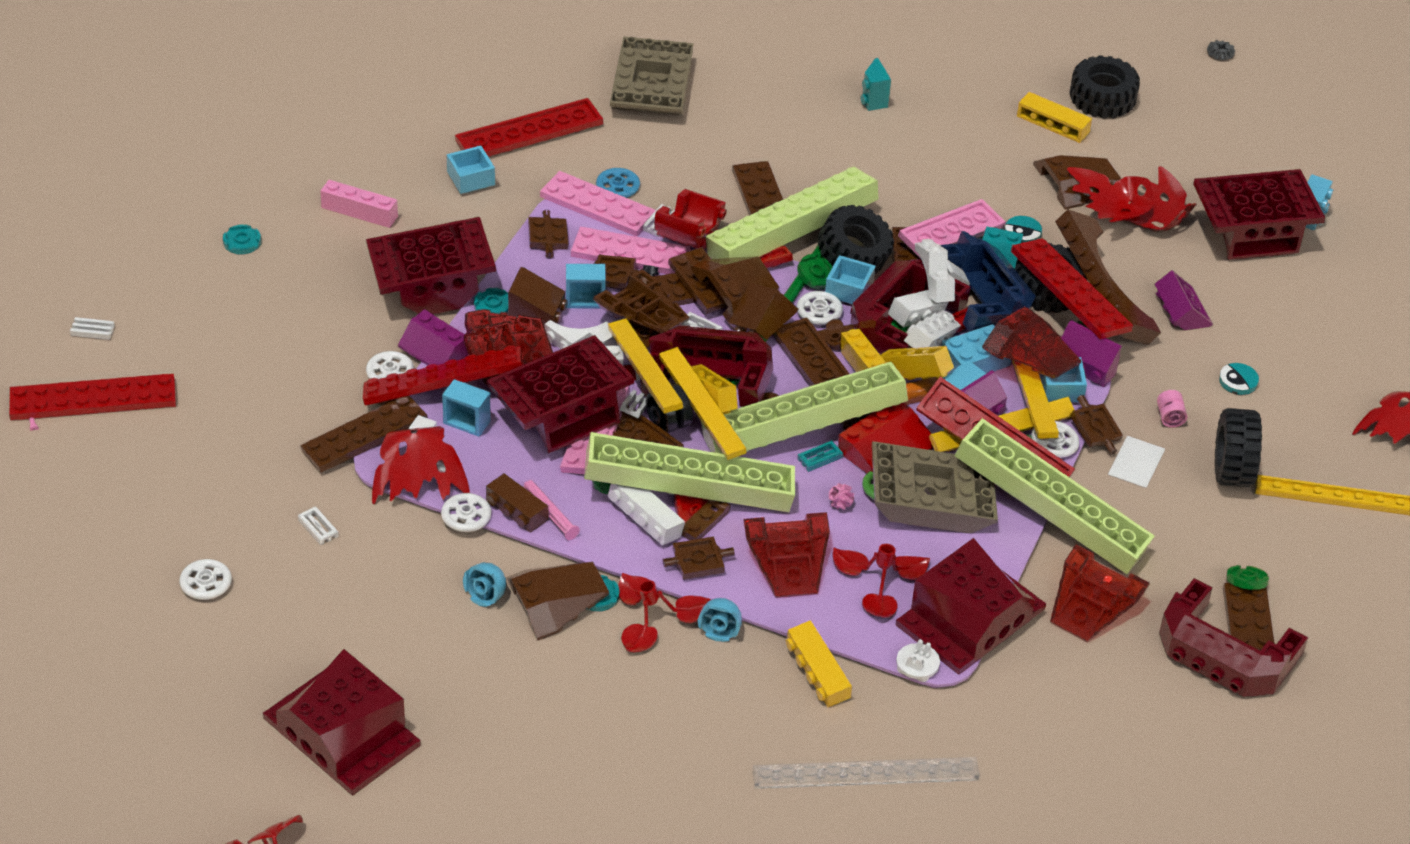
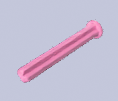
[524,480,580,540]

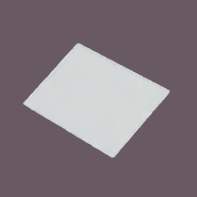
[1108,436,1165,488]

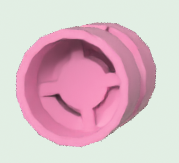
[1157,390,1188,428]

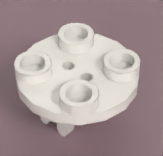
[896,639,940,682]

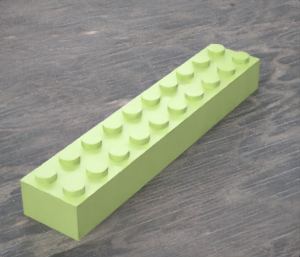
[706,167,879,259]
[701,362,908,454]
[955,418,1155,574]
[584,432,795,512]

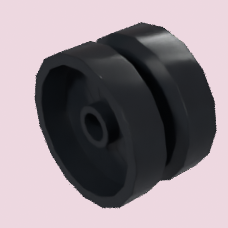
[645,384,693,434]

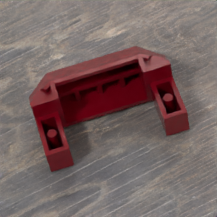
[850,259,970,354]
[640,325,773,407]
[1159,578,1308,697]

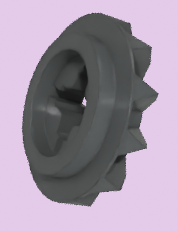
[1207,40,1235,60]

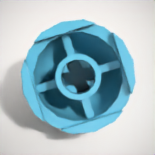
[463,562,507,607]
[698,598,742,642]

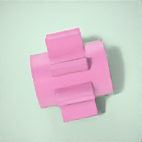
[829,483,854,510]

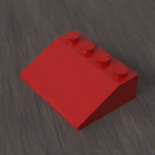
[838,402,934,473]

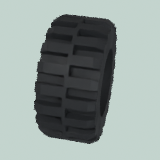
[1069,55,1140,119]
[818,205,894,274]
[1015,243,1088,313]
[1214,408,1262,487]

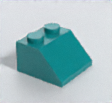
[860,58,891,111]
[982,226,1023,269]

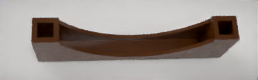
[1055,209,1161,345]

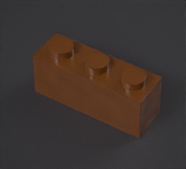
[486,473,548,533]

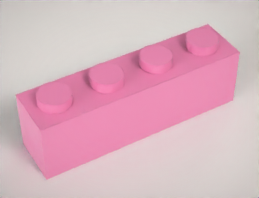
[320,180,398,228]

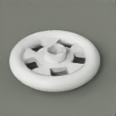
[797,291,843,325]
[366,351,414,379]
[1031,421,1079,458]
[441,493,492,532]
[179,559,232,600]

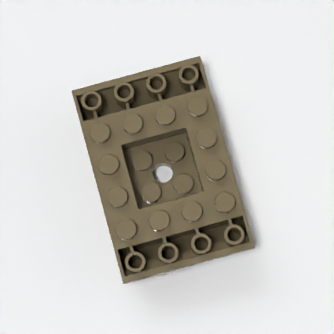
[610,36,694,115]
[872,441,998,534]

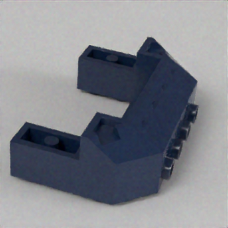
[920,231,1035,333]

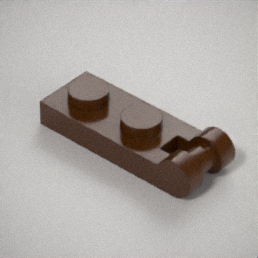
[681,499,731,540]

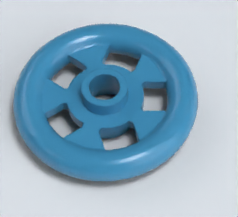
[596,168,640,198]

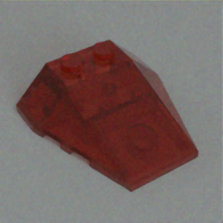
[982,307,1081,379]
[743,512,830,598]
[1050,544,1150,643]

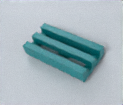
[797,440,843,472]

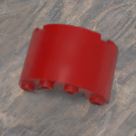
[654,189,727,249]

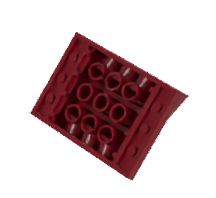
[1193,169,1326,260]
[366,217,496,314]
[487,335,634,454]
[895,538,1046,675]
[263,649,421,796]

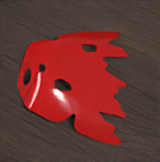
[1121,166,1197,231]
[1067,167,1154,222]
[1352,391,1410,444]
[372,426,470,504]

